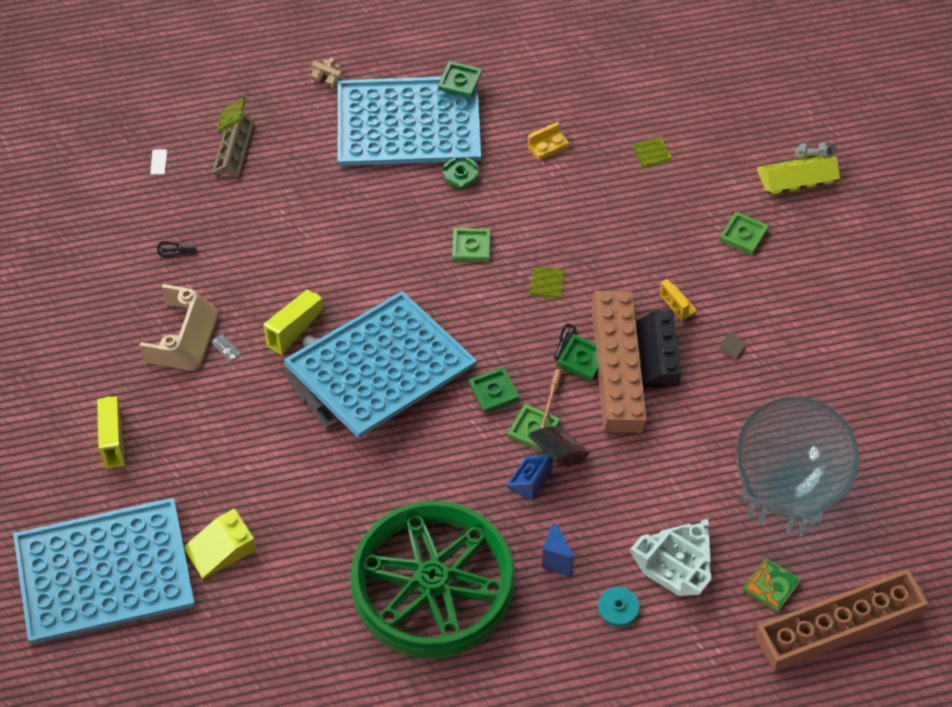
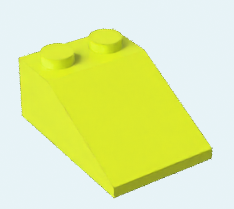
[184,509,256,579]

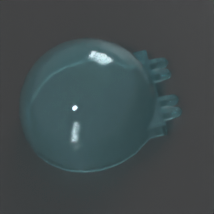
[735,397,859,537]

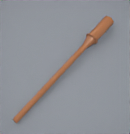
[536,369,562,447]

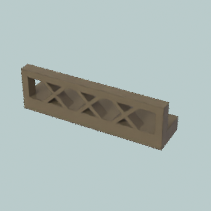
[212,112,254,178]

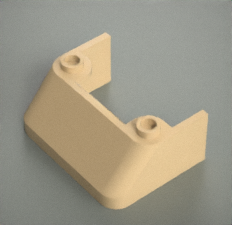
[140,284,219,371]

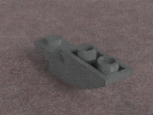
[283,368,341,430]

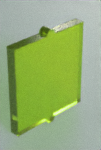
[217,97,246,132]
[632,136,672,168]
[529,267,564,298]

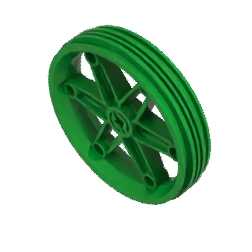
[350,501,515,659]

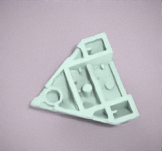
[630,519,711,596]

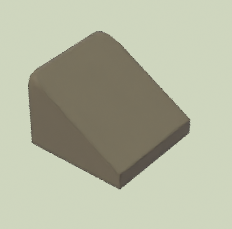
[719,331,746,360]

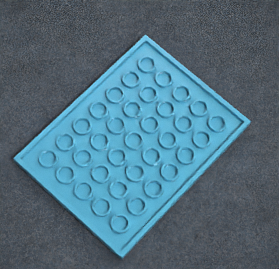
[338,77,481,166]
[284,291,477,438]
[13,498,195,644]

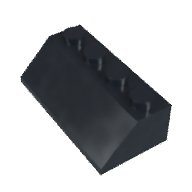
[635,310,681,388]

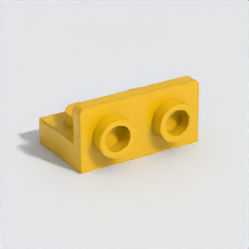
[528,122,569,161]
[660,279,696,321]

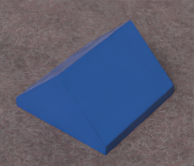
[506,455,553,501]
[542,523,574,577]

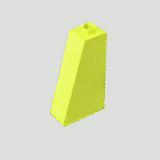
[263,290,323,355]
[97,396,125,469]

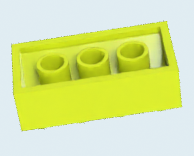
[757,156,840,194]

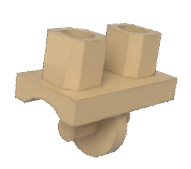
[311,57,345,88]

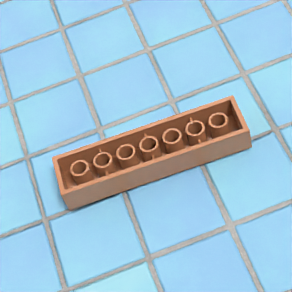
[591,291,646,433]
[755,569,928,672]

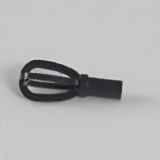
[157,241,197,257]
[553,323,577,360]

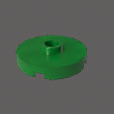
[443,157,479,188]

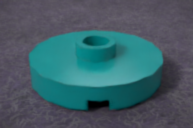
[598,587,640,627]

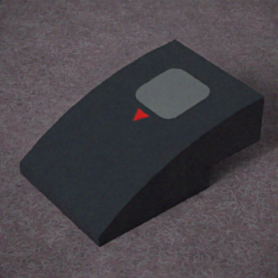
[528,426,590,468]

